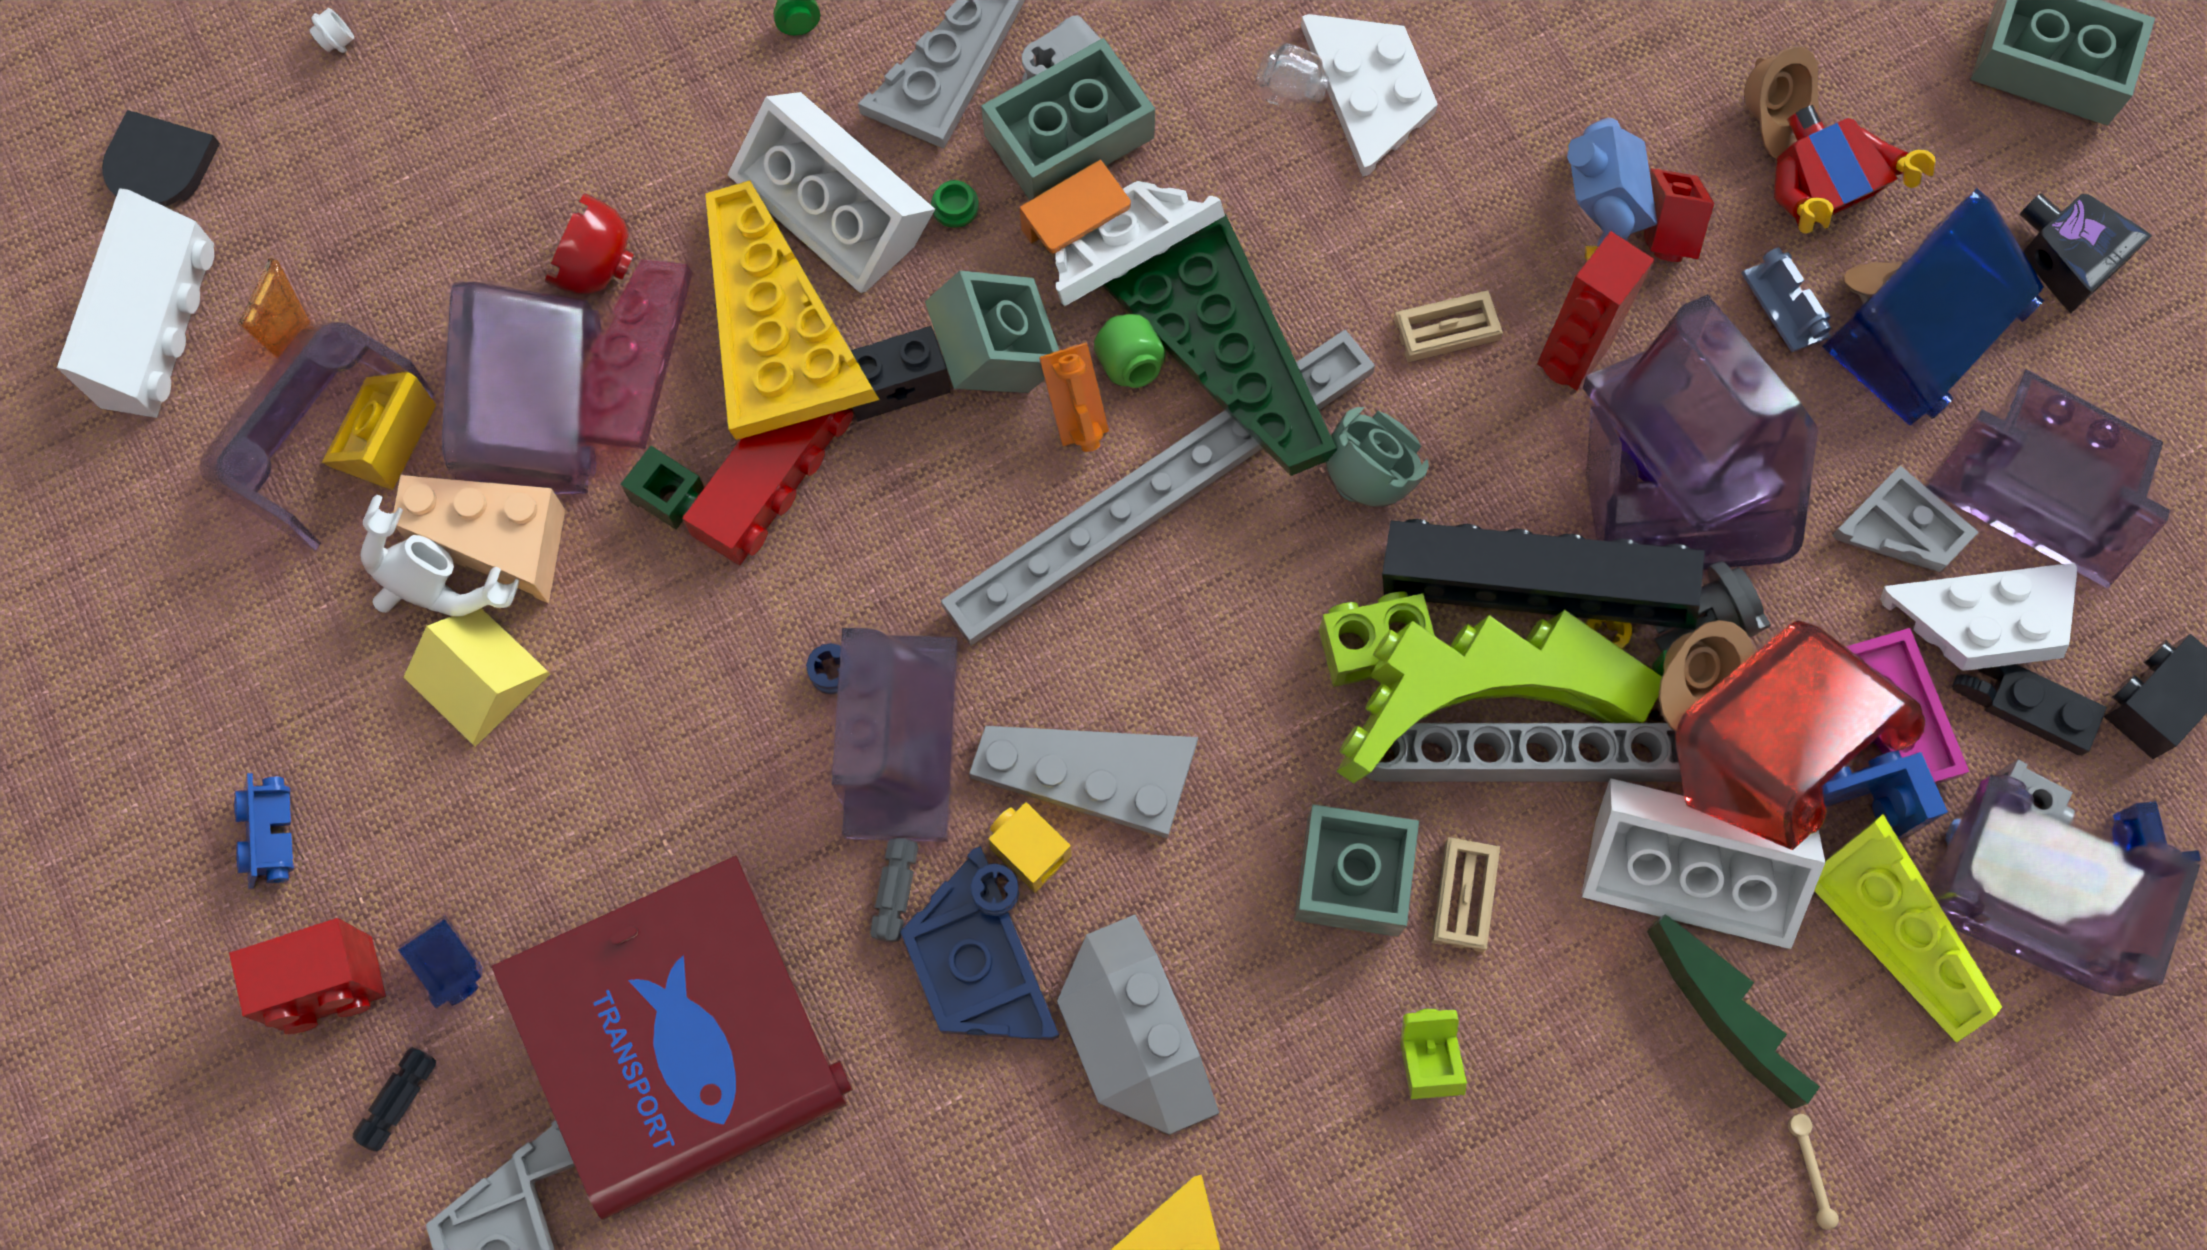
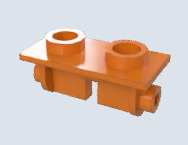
[1039,342,1109,452]

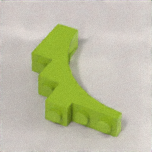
[1336,610,1662,784]

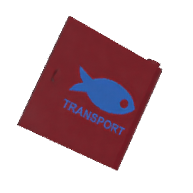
[491,855,853,1220]

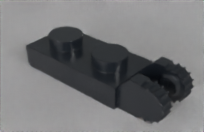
[1952,664,2107,756]

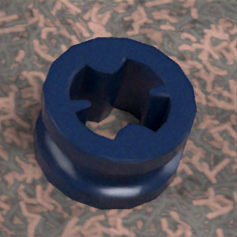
[806,643,855,695]
[970,864,1019,916]

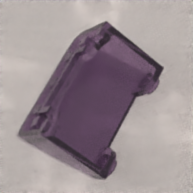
[442,281,601,494]
[1928,775,2200,997]

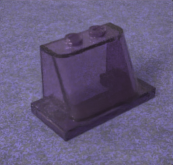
[1582,295,1801,533]
[1926,369,2171,589]
[832,628,958,842]

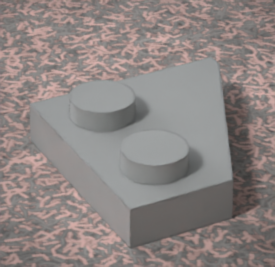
[1832,465,1978,572]

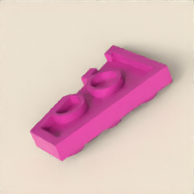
[1808,628,1970,784]

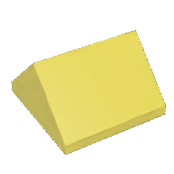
[404,608,550,747]

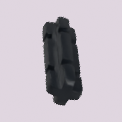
[352,1047,436,1152]

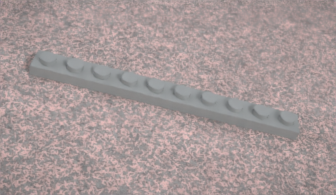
[941,329,1375,646]

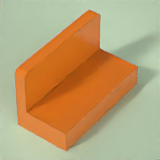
[1020,159,1131,254]

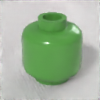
[1094,314,1166,388]

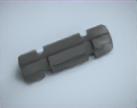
[870,838,919,942]

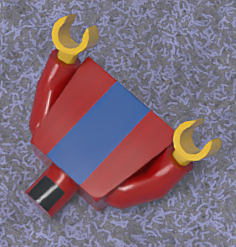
[1774,105,1935,234]

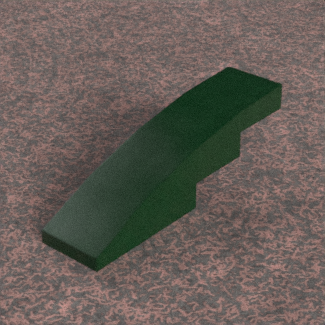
[1647,914,1820,1109]

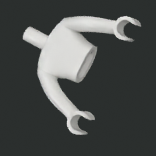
[360,495,520,617]

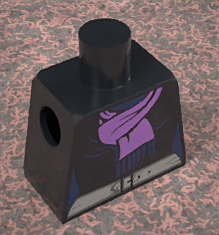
[2019,193,2152,313]

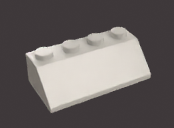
[727,92,935,293]
[57,188,214,418]
[1582,778,1825,949]

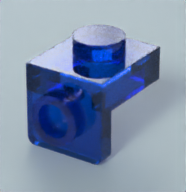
[2112,801,2201,882]
[398,915,482,1008]

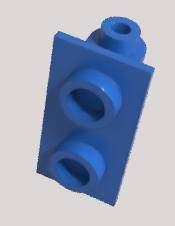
[234,773,294,889]

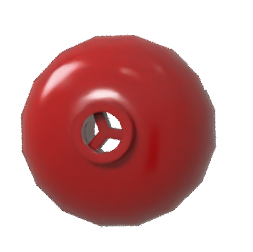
[545,193,634,295]

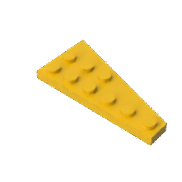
[705,180,879,440]

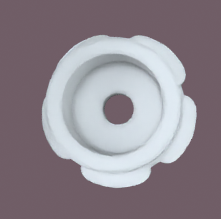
[309,8,354,53]

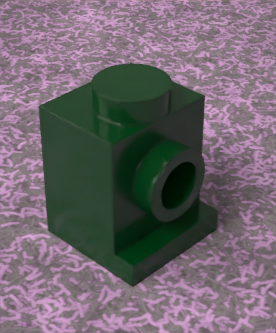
[620,446,704,529]

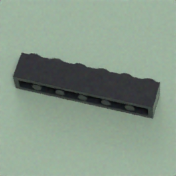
[1382,519,1705,630]

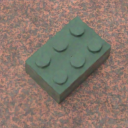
[1970,0,2155,126]
[981,38,1155,200]

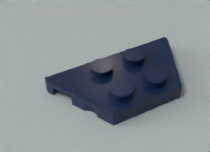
[900,846,1059,1040]

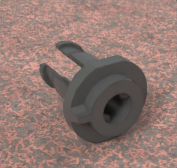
[1653,561,1771,653]

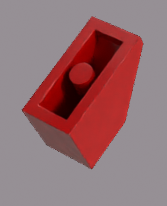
[1643,168,1715,262]

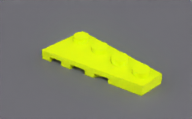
[1814,814,2002,1043]

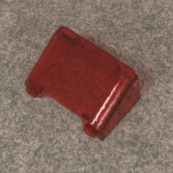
[1676,621,1925,850]

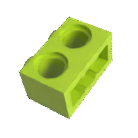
[1319,592,1435,687]

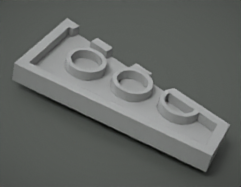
[858,0,1025,148]
[969,726,1198,839]

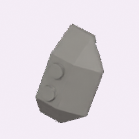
[1057,915,1219,1135]

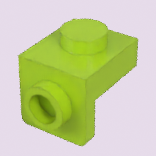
[1400,1008,1467,1099]

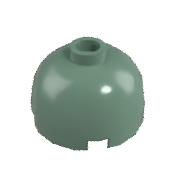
[1326,407,1429,507]

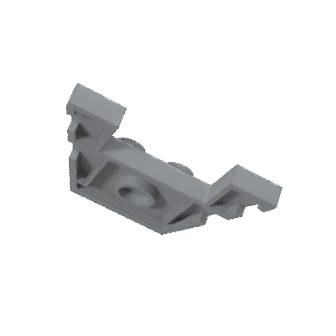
[426,1120,575,1250]

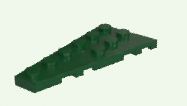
[1102,213,1337,476]

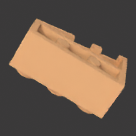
[393,475,565,604]

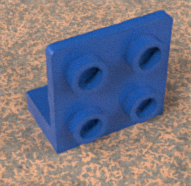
[1792,750,1948,839]

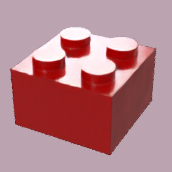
[229,918,386,1034]

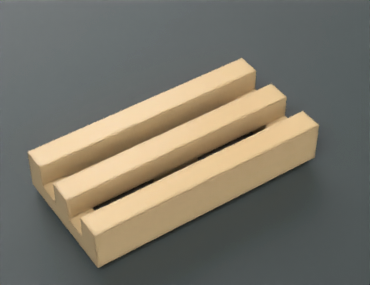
[1393,290,1503,363]
[1431,837,1500,953]

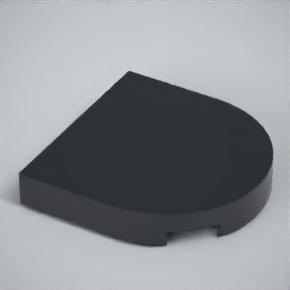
[102,110,220,207]

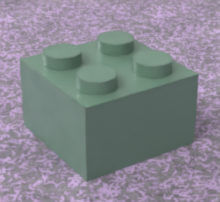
[925,270,1059,393]
[1294,804,1419,937]

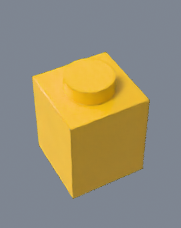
[988,802,1072,893]

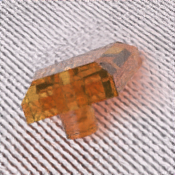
[238,258,311,358]

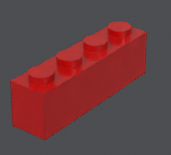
[1537,231,1655,391]
[682,408,853,566]

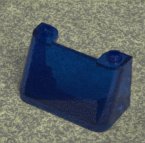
[1822,188,2044,426]

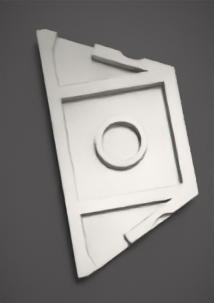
[1301,14,1438,177]
[1056,181,1225,306]
[1880,563,2078,671]

